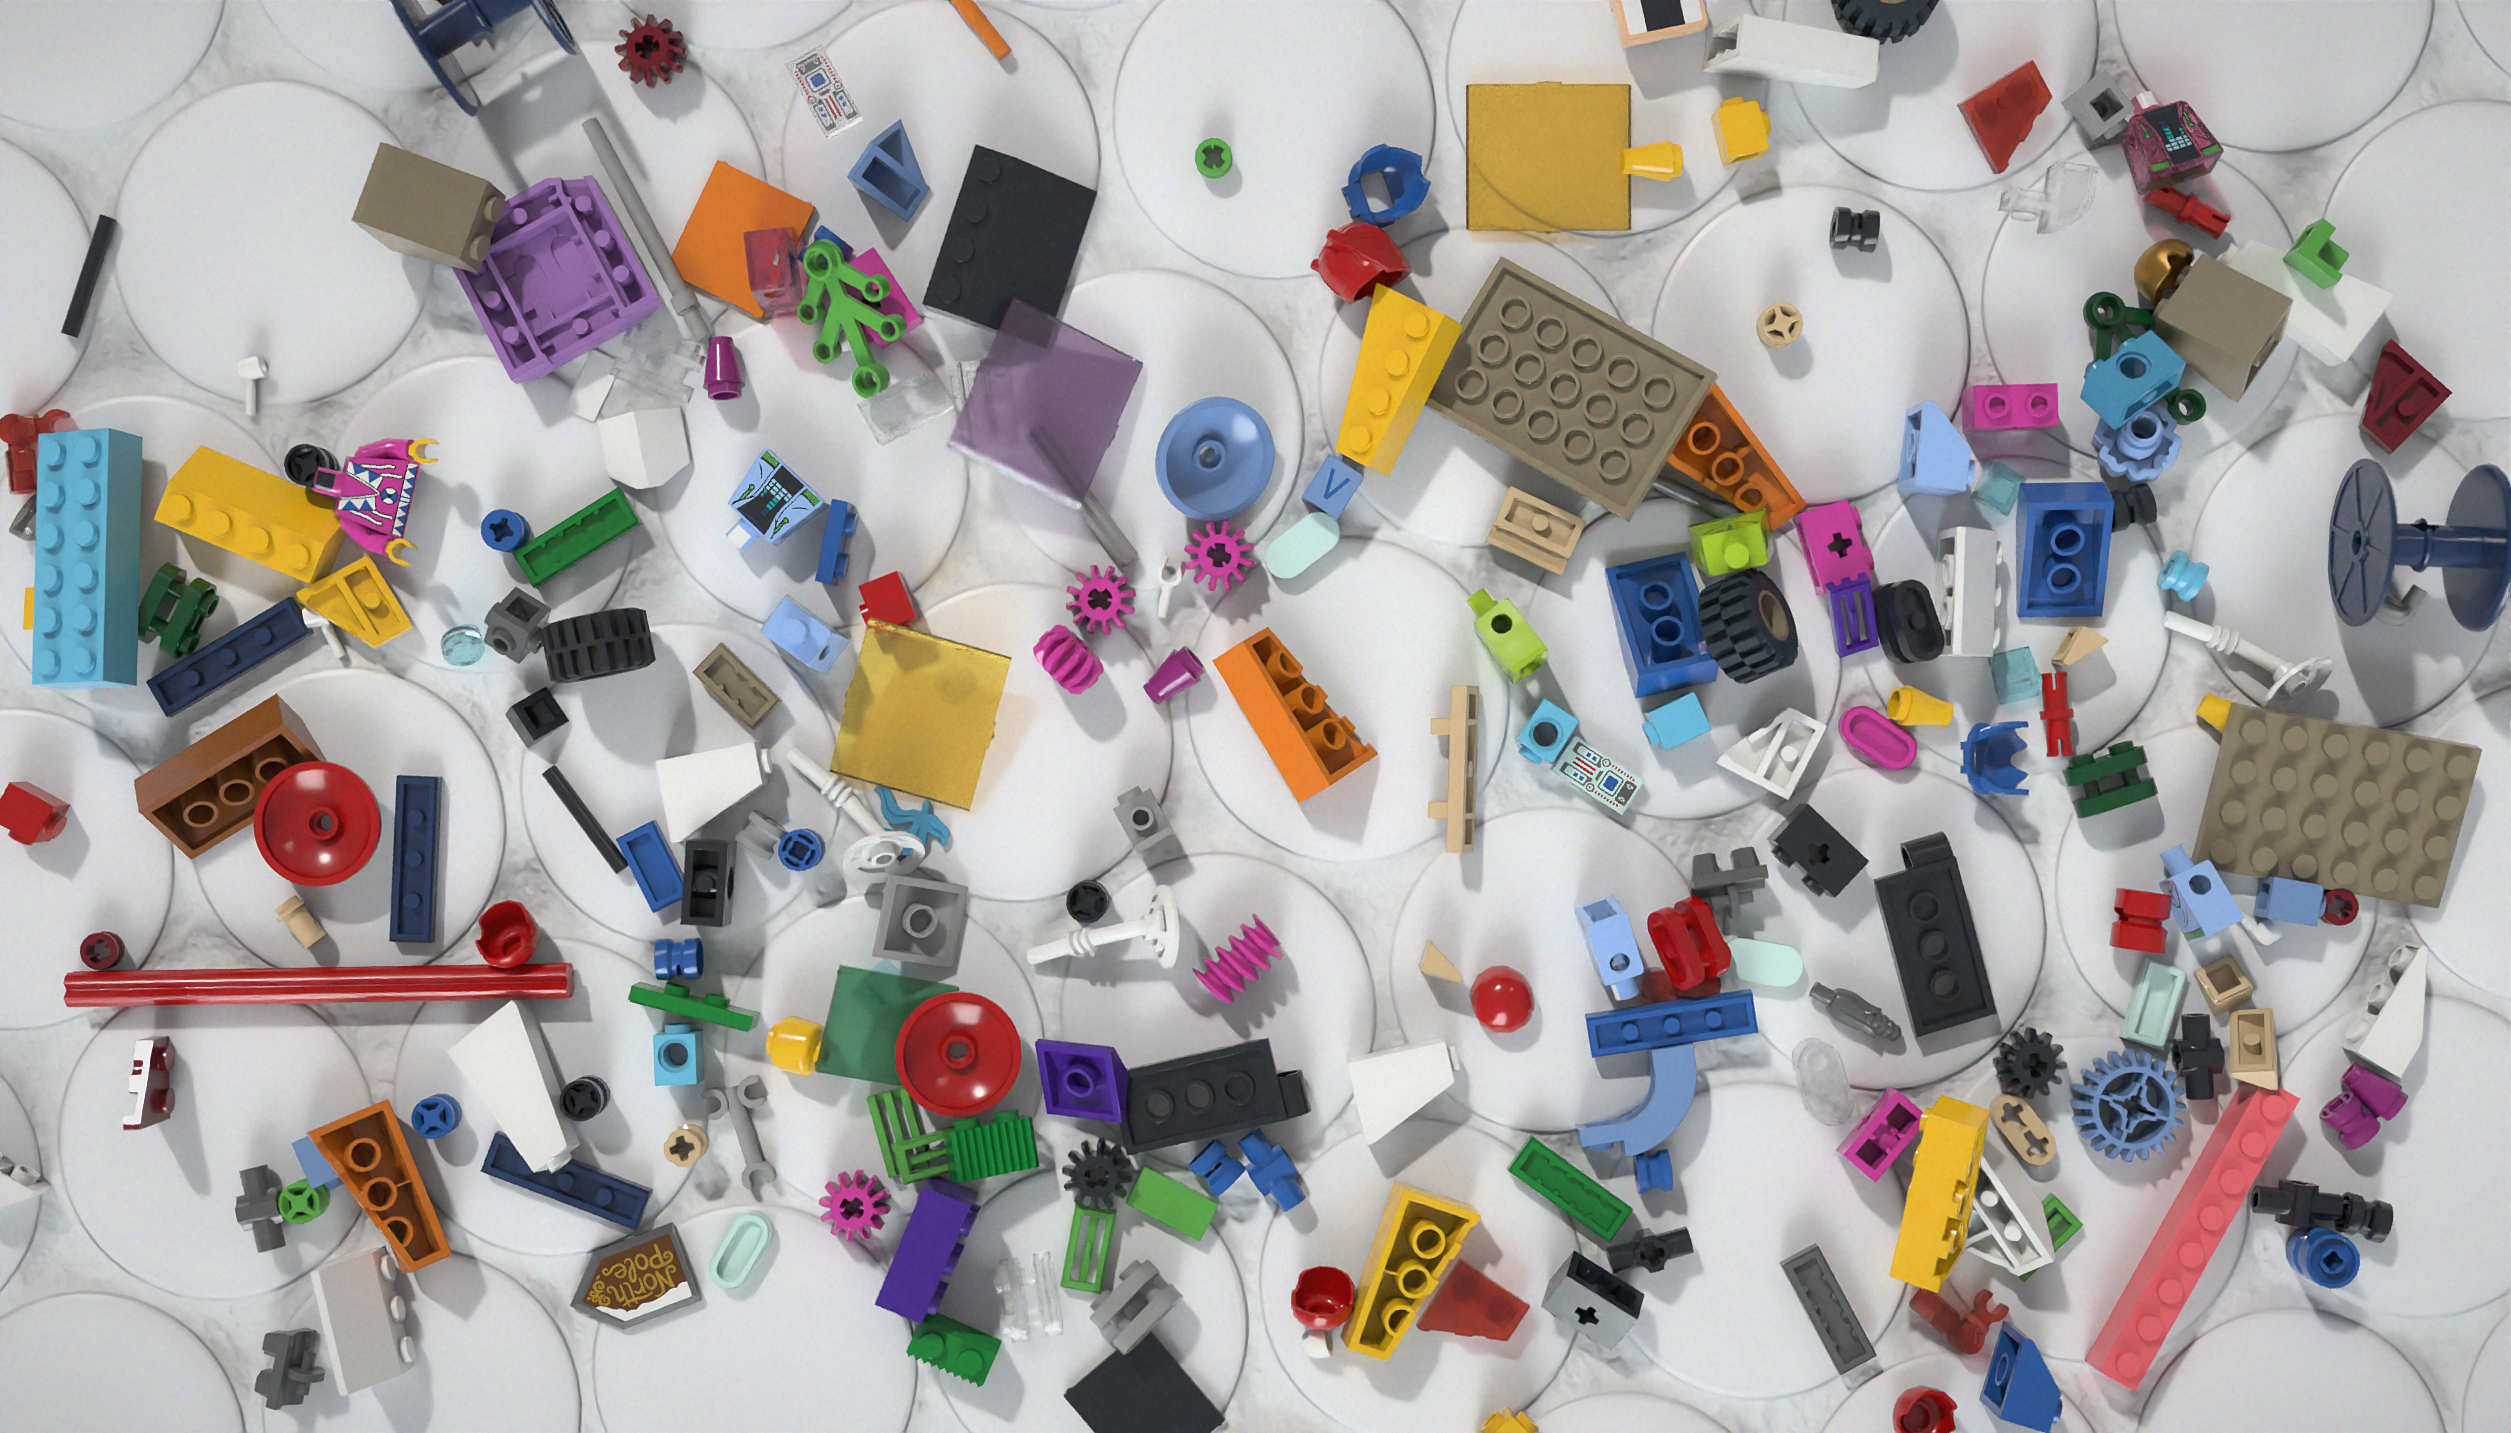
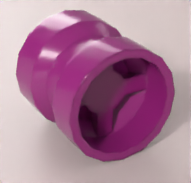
[2319,1091,2381,1150]

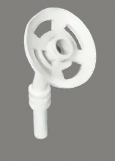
[2162,611,2334,712]
[785,746,925,883]
[1027,884,1180,968]

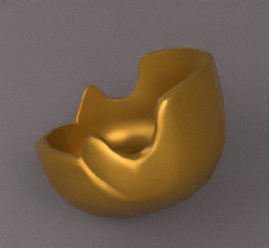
[2134,239,2194,305]

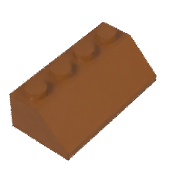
[134,693,328,860]

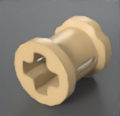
[664,1124,709,1167]

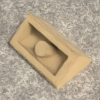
[2229,1008,2278,1090]

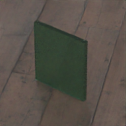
[815,964,960,1087]

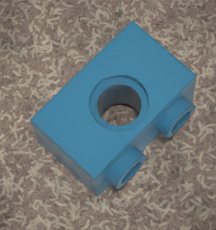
[2080,330,2187,430]

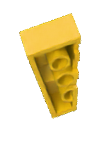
[1335,283,1464,477]
[1889,1095,1991,1293]
[1340,1180,1482,1361]

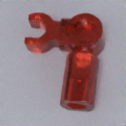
[0,409,70,495]
[1639,967,1721,1005]
[1909,1288,2009,1355]

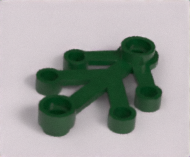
[2083,292,2206,425]

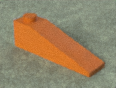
[1667,382,1807,531]

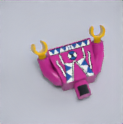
[313,438,439,567]

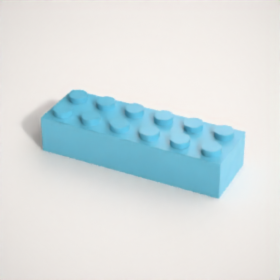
[32,428,143,690]

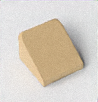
[2052,626,2109,666]
[1419,938,1463,984]
[2193,954,2253,1016]

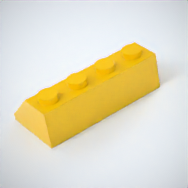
[154,445,347,584]

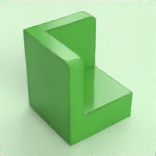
[2282,218,2349,289]

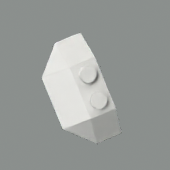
[1965,1130,2056,1276]

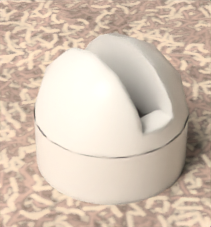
[1302,1327,1334,1358]

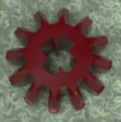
[614,14,688,88]

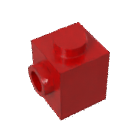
[858,570,920,638]
[0,781,70,846]

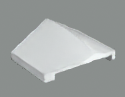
[598,407,691,490]

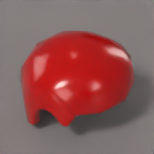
[475,900,540,968]
[1469,966,1535,1033]
[1291,1266,1355,1330]
[1892,1385,1958,1433]

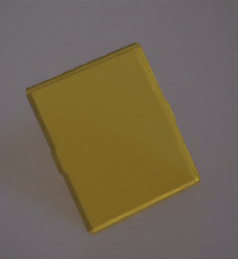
[1466,81,1631,234]
[829,617,1012,811]

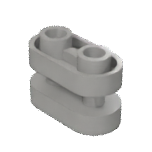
[1089,1259,1183,1355]

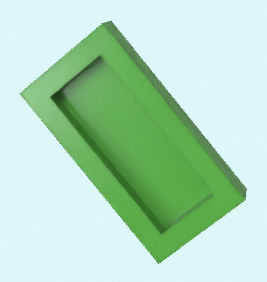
[1126,1164,1219,1242]

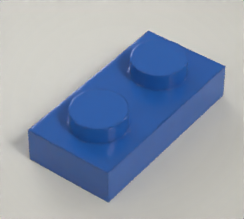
[815,499,858,586]

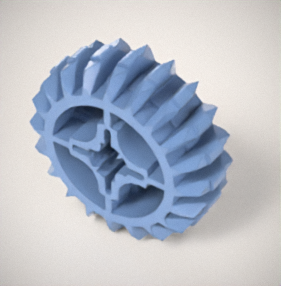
[2069,1048,2187,1162]

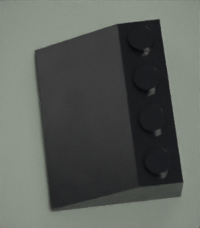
[922,144,1098,350]

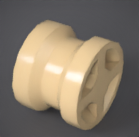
[1756,302,1803,348]

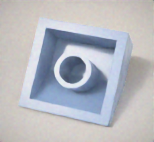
[1897,400,1975,497]

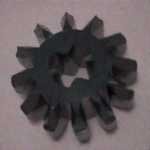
[1993,1027,2068,1099]
[1062,1138,1133,1210]

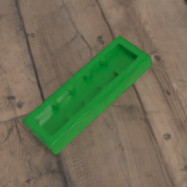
[512,487,643,589]
[628,982,760,1032]
[1506,1135,1634,1243]

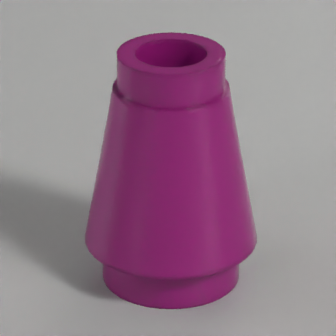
[703,336,745,401]
[1143,646,1206,705]
[2340,1062,2408,1121]

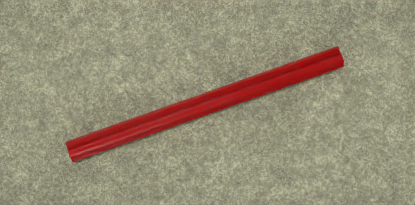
[63,963,574,1007]

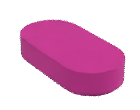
[1838,706,1917,770]

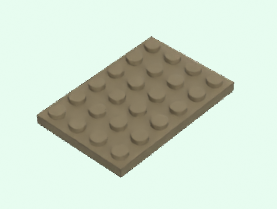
[1424,256,1718,522]
[2191,703,2482,909]

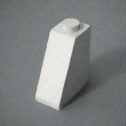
[655,741,773,843]
[1346,1037,1460,1145]

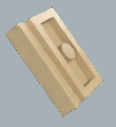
[1485,486,1587,576]

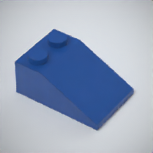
[2016,482,2115,617]
[1604,551,1719,699]

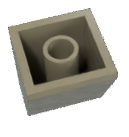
[351,142,506,273]
[2152,253,2294,403]

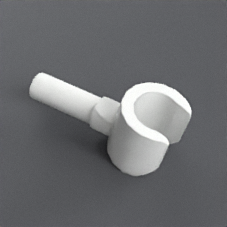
[237,355,268,415]
[1156,556,1186,618]
[302,607,346,658]
[2239,908,2281,946]

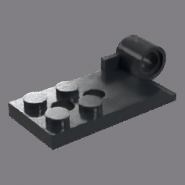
[1873,831,1997,1037]
[1119,1037,1312,1156]

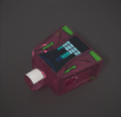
[2121,91,2224,196]
[743,227,803,311]

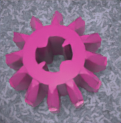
[1184,521,1254,591]
[1066,565,1136,635]
[1033,625,1104,695]
[819,1169,891,1242]

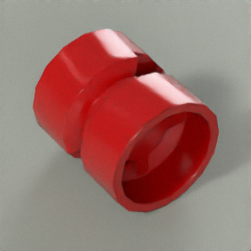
[2109,888,2173,954]

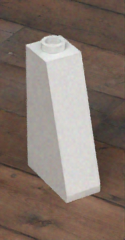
[1702,13,1881,89]
[2216,238,2395,367]
[446,1000,580,1173]

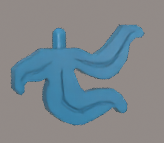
[874,786,950,855]

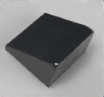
[506,687,569,748]

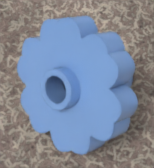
[2092,404,2182,484]

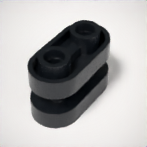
[1872,579,1945,665]

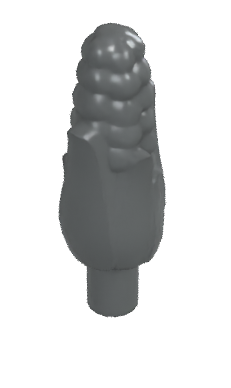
[1809,982,1902,1041]

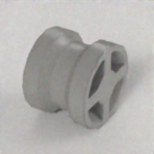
[735,810,788,860]

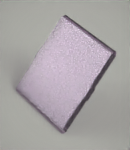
[947,297,1143,510]

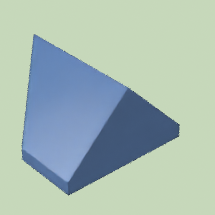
[847,119,931,222]

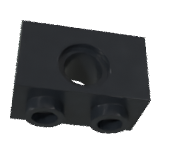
[680,838,737,927]

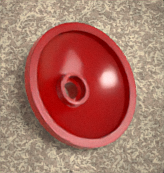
[253,761,382,887]
[895,991,1021,1117]

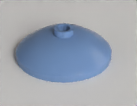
[1155,396,1275,521]

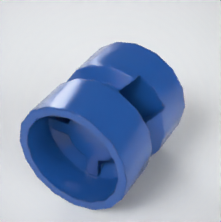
[2285,1224,2360,1289]

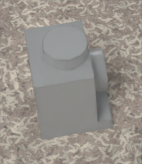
[2061,69,2136,141]
[1113,786,1175,853]

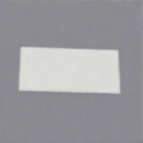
[564,349,622,423]

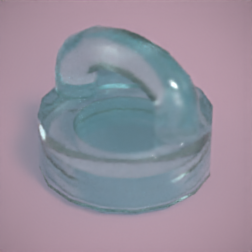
[440,624,485,667]

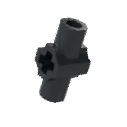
[2171,1013,2225,1100]
[2251,1179,2343,1228]
[1605,1226,1694,1274]

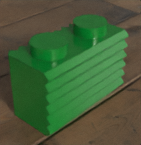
[943,1109,1039,1183]
[906,1312,1002,1387]

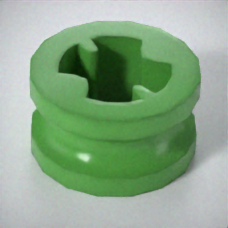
[1195,138,1232,179]

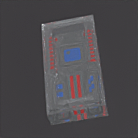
[785,44,864,140]

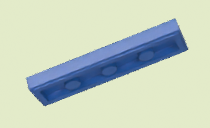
[1585,989,1758,1058]

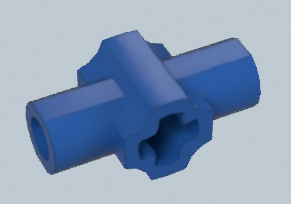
[1237,1127,1306,1212]

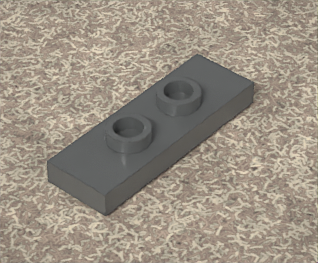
[1779,1243,1877,1375]

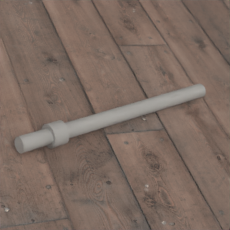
[582,117,712,343]

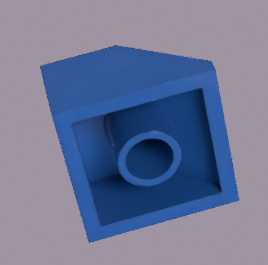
[1979,1320,2063,1433]

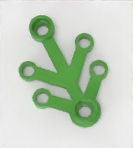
[797,239,907,399]

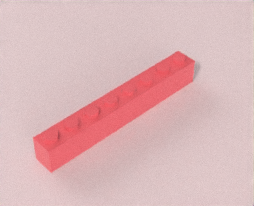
[2085,1081,2300,1392]

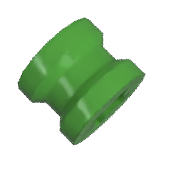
[278,1178,330,1224]

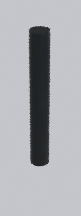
[61,214,117,338]
[542,765,629,875]

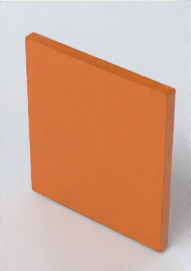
[671,160,816,319]

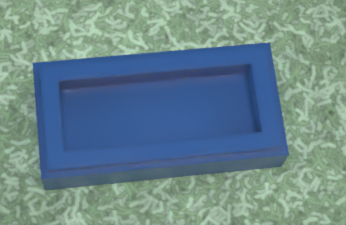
[616,820,684,913]

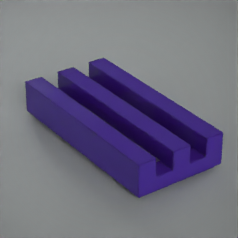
[1825,572,1879,658]

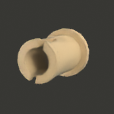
[275,895,328,950]

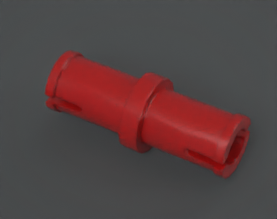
[2142,177,2231,240]
[2039,672,2074,757]

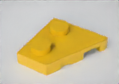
[296,555,412,649]

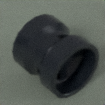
[1829,207,1880,253]
[284,444,339,488]
[2110,483,2157,533]
[1066,879,1110,923]
[559,1075,610,1122]
[2334,1192,2394,1243]

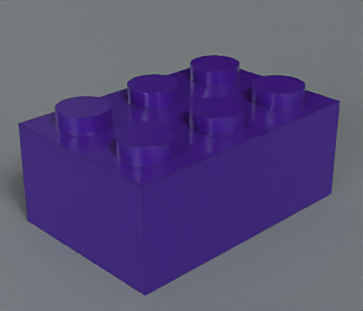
[874,1175,981,1324]

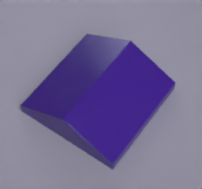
[1035,1039,1128,1123]

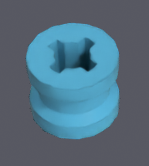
[2156,550,2210,602]

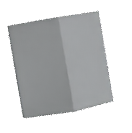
[872,873,968,968]

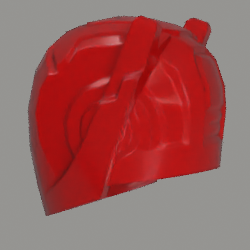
[1310,222,1412,304]

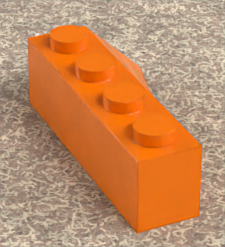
[1212,627,1378,803]
[306,1099,452,1273]

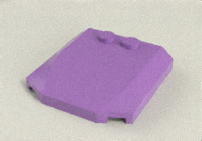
[451,175,662,384]

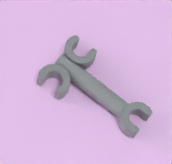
[701,1075,776,1190]

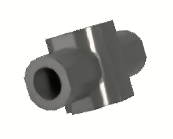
[235,1164,287,1253]

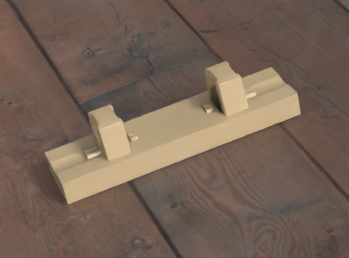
[1428,685,1479,853]

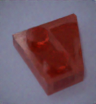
[1957,60,2053,174]
[1416,1258,1530,1341]

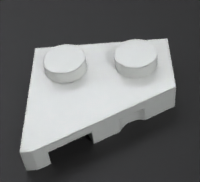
[1715,707,1827,800]

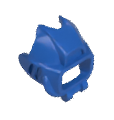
[1341,144,1431,228]
[1960,721,2029,795]

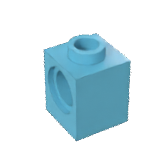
[1642,692,1712,751]
[1514,698,1579,765]
[653,1023,705,1086]

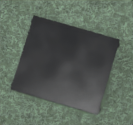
[1063,1331,1225,1433]

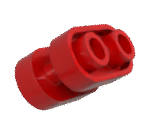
[1647,896,1732,990]

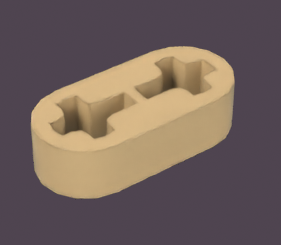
[1989,1093,2056,1166]

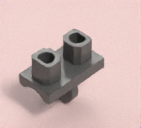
[1688,846,1769,918]
[254,1327,326,1410]

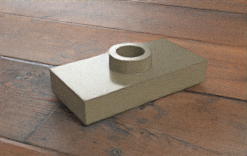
[692,642,783,730]

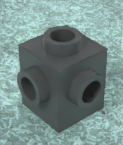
[484,587,552,664]

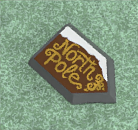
[570,1222,702,1330]

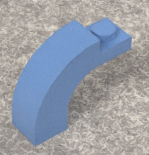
[1575,1043,1697,1157]

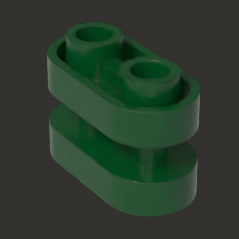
[138,562,219,659]
[2062,740,2159,818]

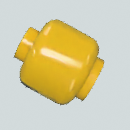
[766,1016,832,1076]

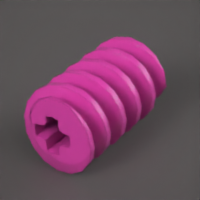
[1192,913,1284,1005]

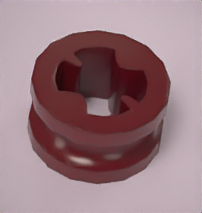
[2320,889,2359,926]
[80,931,125,970]

